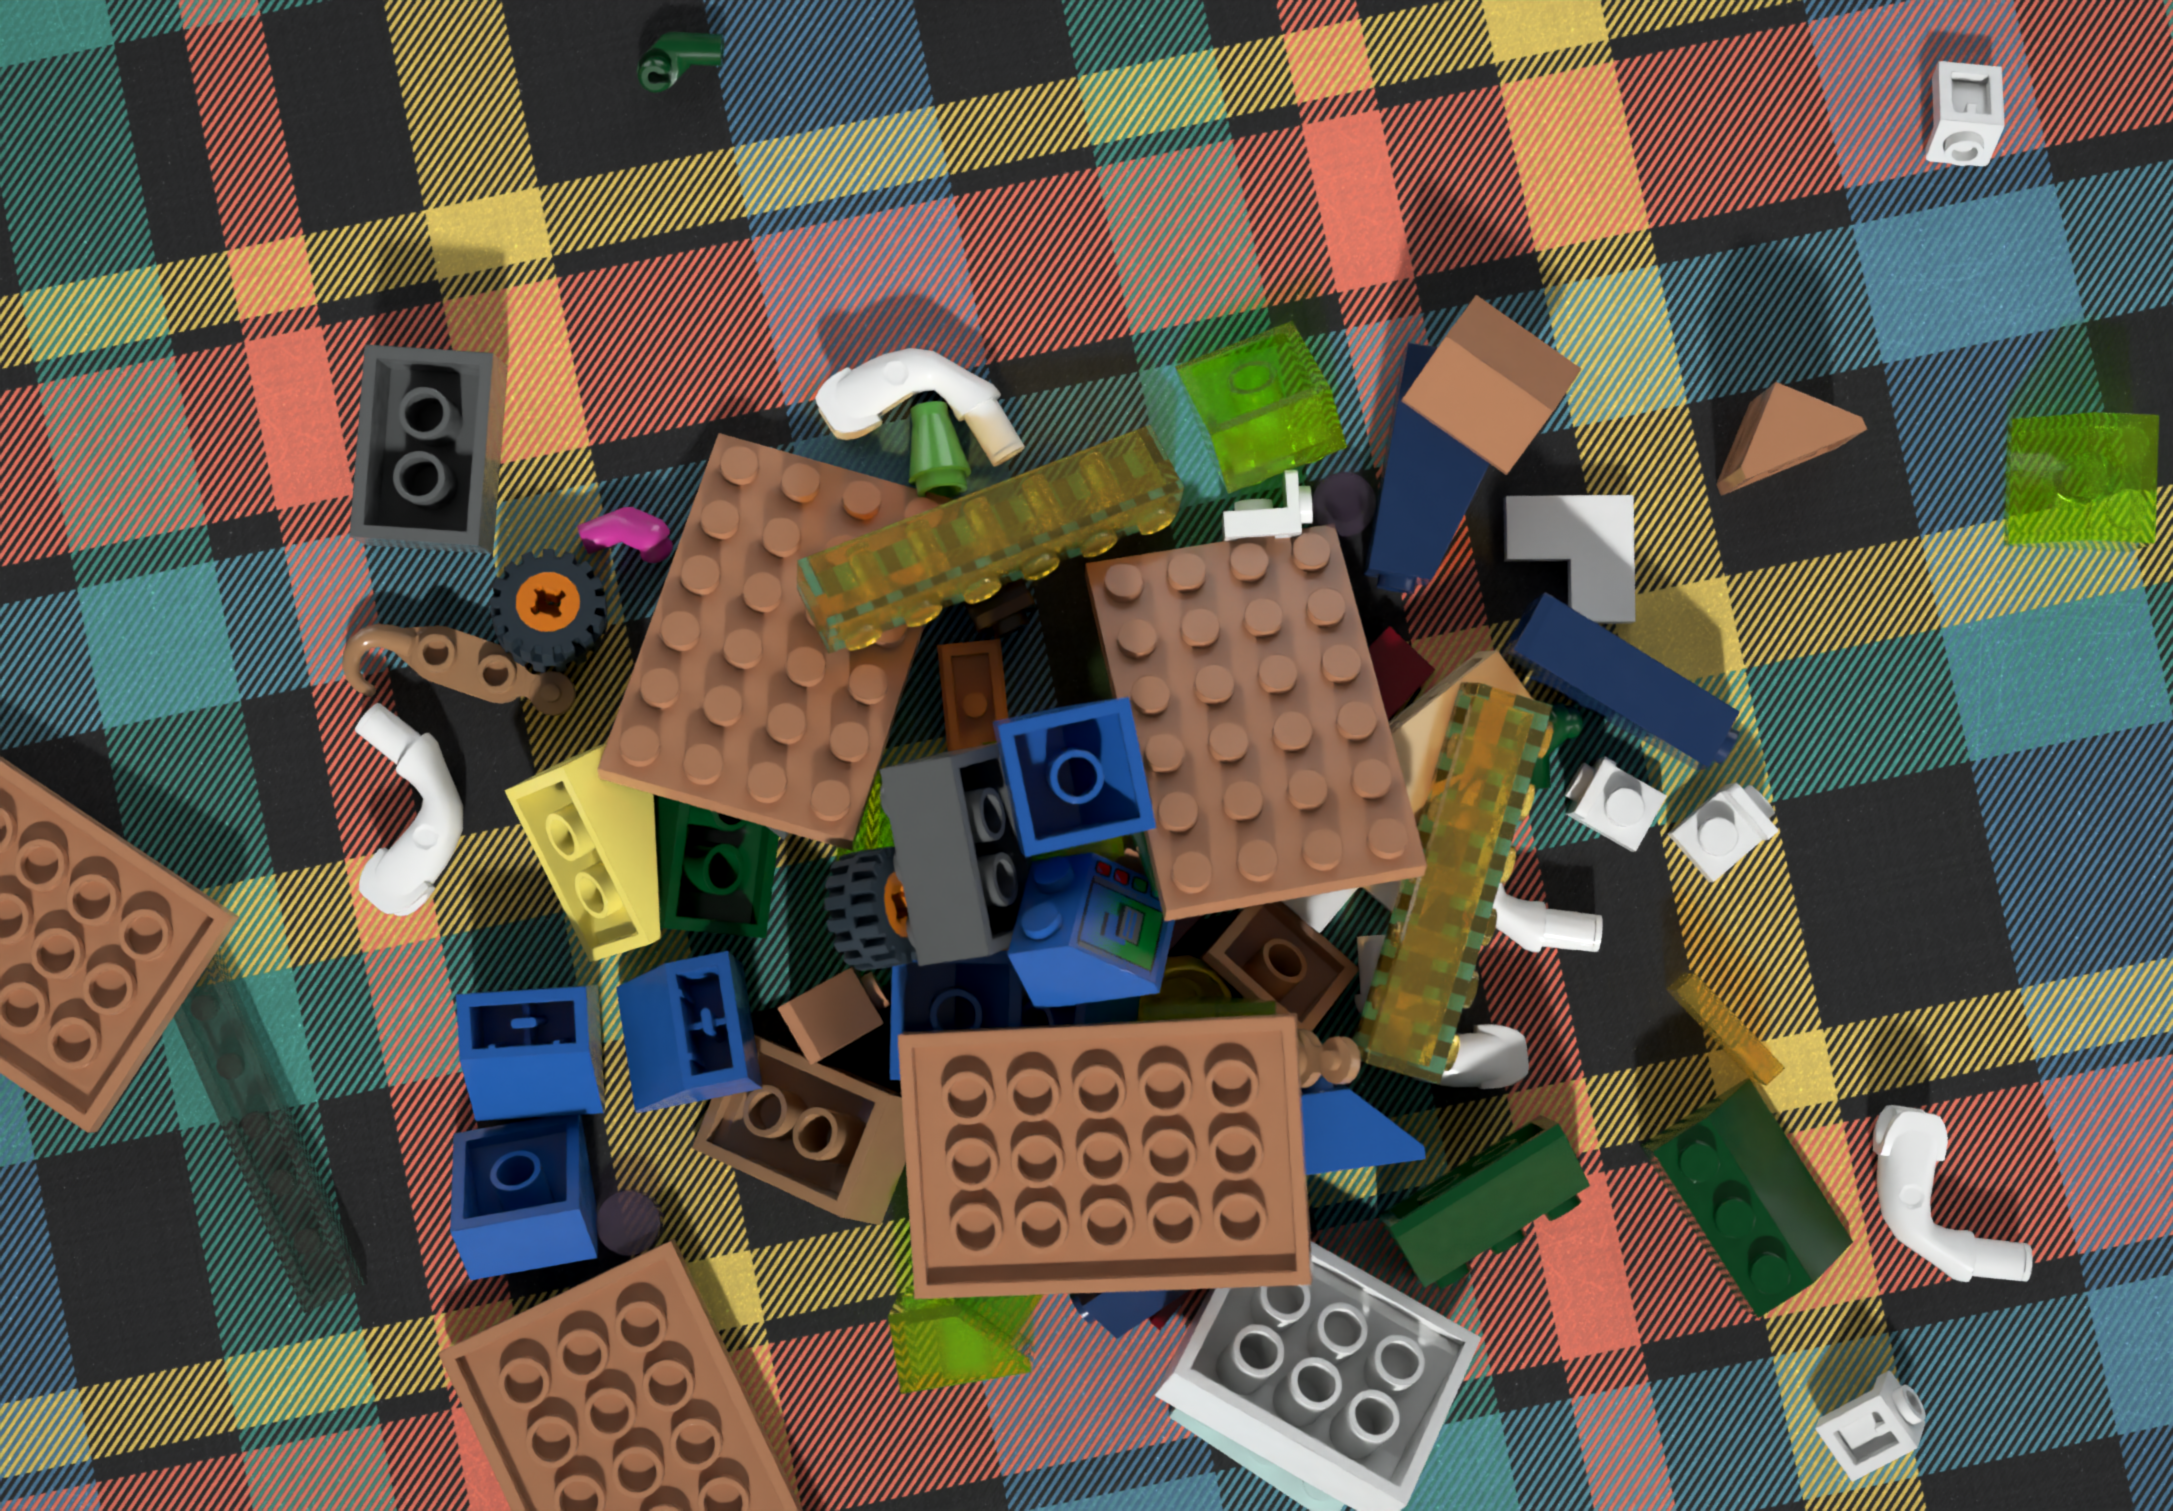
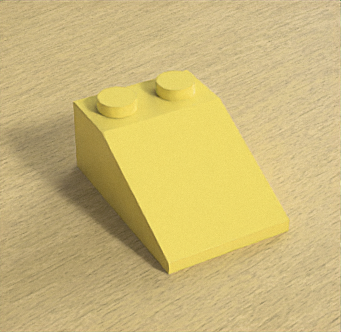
[504,743,661,962]

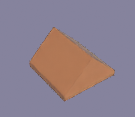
[1401,295,1581,475]
[1716,382,1867,496]
[1199,901,1359,1031]

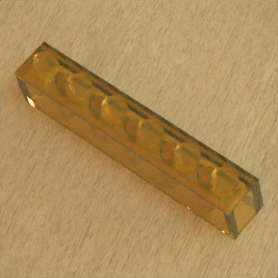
[797,424,1184,654]
[1354,682,1553,1085]

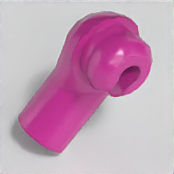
[577,507,673,563]

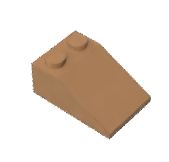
[692,1034,906,1225]

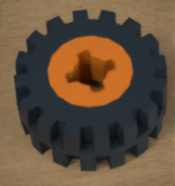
[490,549,608,673]
[824,846,917,970]

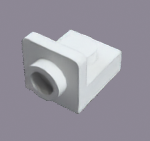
[1925,61,2005,166]
[1222,470,1313,541]
[1565,757,1667,852]
[1668,782,1778,882]
[1815,1371,1926,1482]

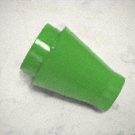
[909,401,972,498]

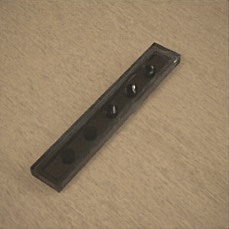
[174,949,367,1313]

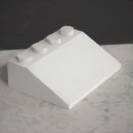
[1154,1241,1481,1511]

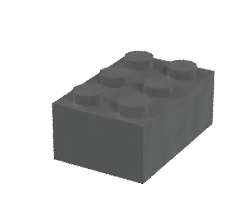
[350,344,508,554]
[880,743,1032,966]

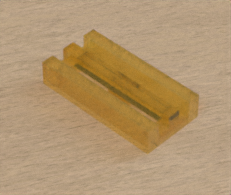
[1666,972,1785,1086]

